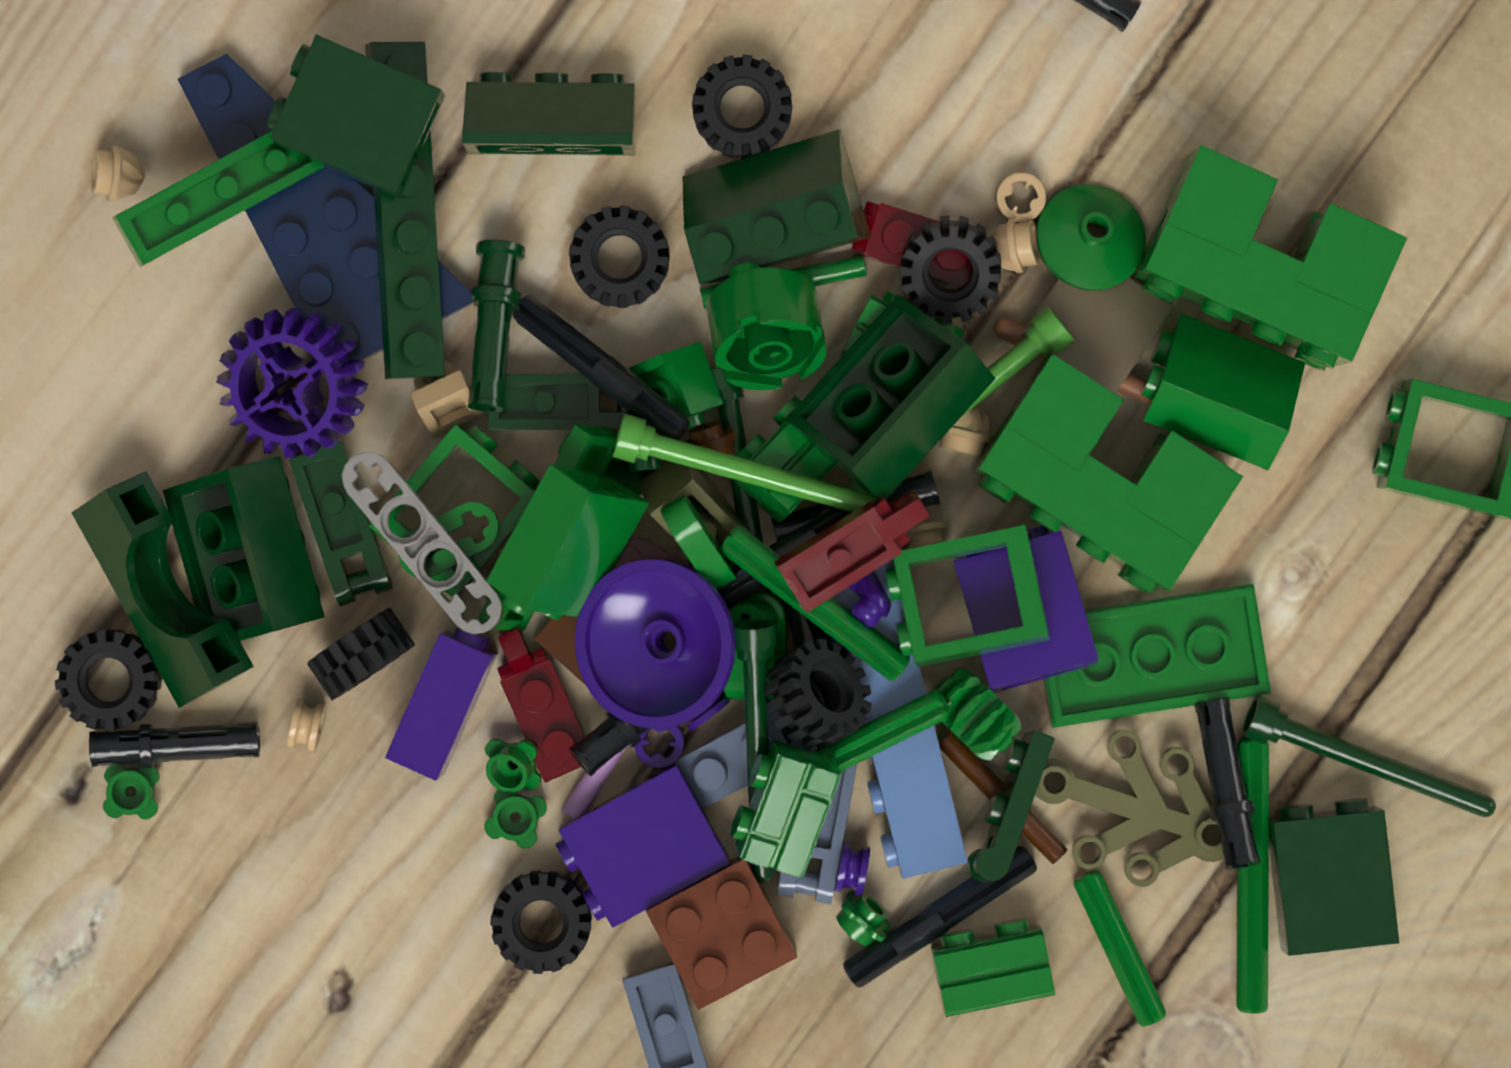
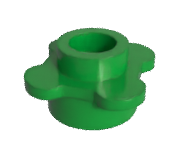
[485,738,542,793]
[103,764,160,820]
[484,790,547,849]
[836,891,890,946]

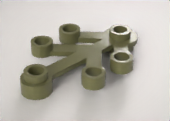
[1035,730,1224,887]

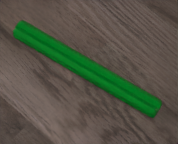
[1236,738,1269,1014]

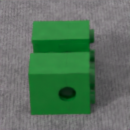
[1134,145,1408,371]
[972,354,1243,594]

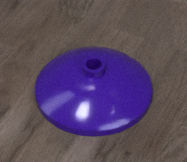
[575,559,736,728]

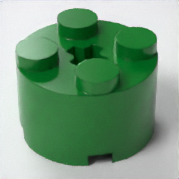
[706,262,827,390]

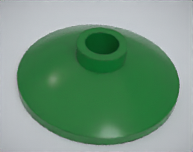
[1036,184,1146,291]

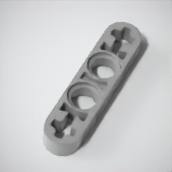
[342,452,503,634]

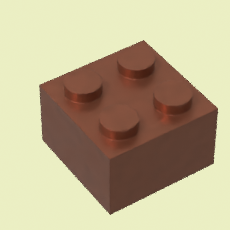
[646,856,797,1010]

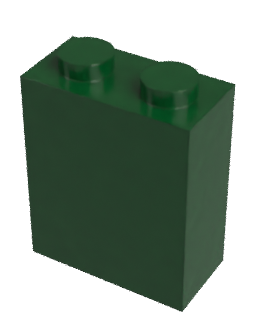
[267,34,445,199]
[1269,798,1400,956]

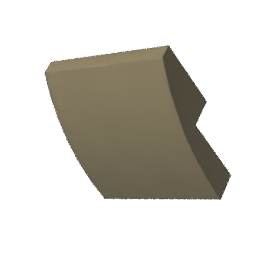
[1020,277,1174,394]

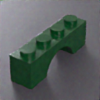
[71,471,254,708]

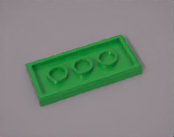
[1044,584,1271,728]

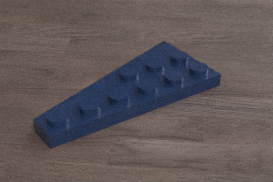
[177,54,473,361]

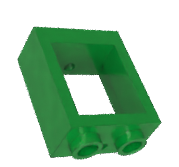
[1372,379,1511,520]
[368,424,540,598]
[885,525,1050,667]

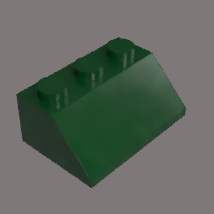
[462,72,636,156]
[682,129,871,284]
[786,295,996,500]
[163,456,325,641]

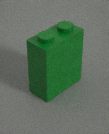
[1141,313,1305,471]
[486,464,649,620]

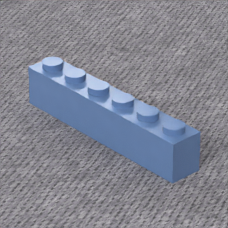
[831,559,968,879]

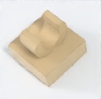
[410,362,483,437]

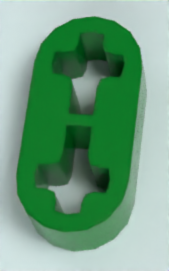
[660,495,738,590]
[398,502,500,577]

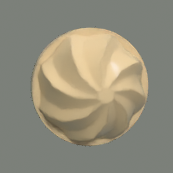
[91,145,145,202]
[989,218,1041,273]
[939,405,992,457]

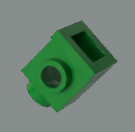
[628,341,723,429]

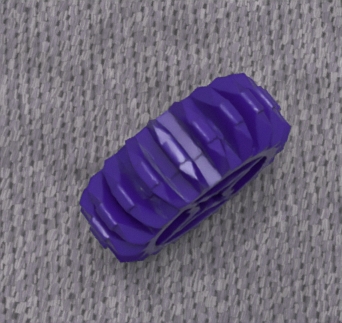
[216,307,368,459]

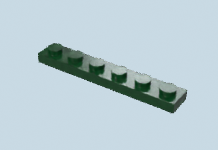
[365,41,445,379]

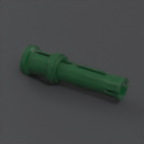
[468,239,526,413]

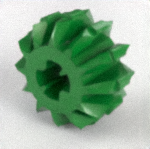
[935,668,1022,761]

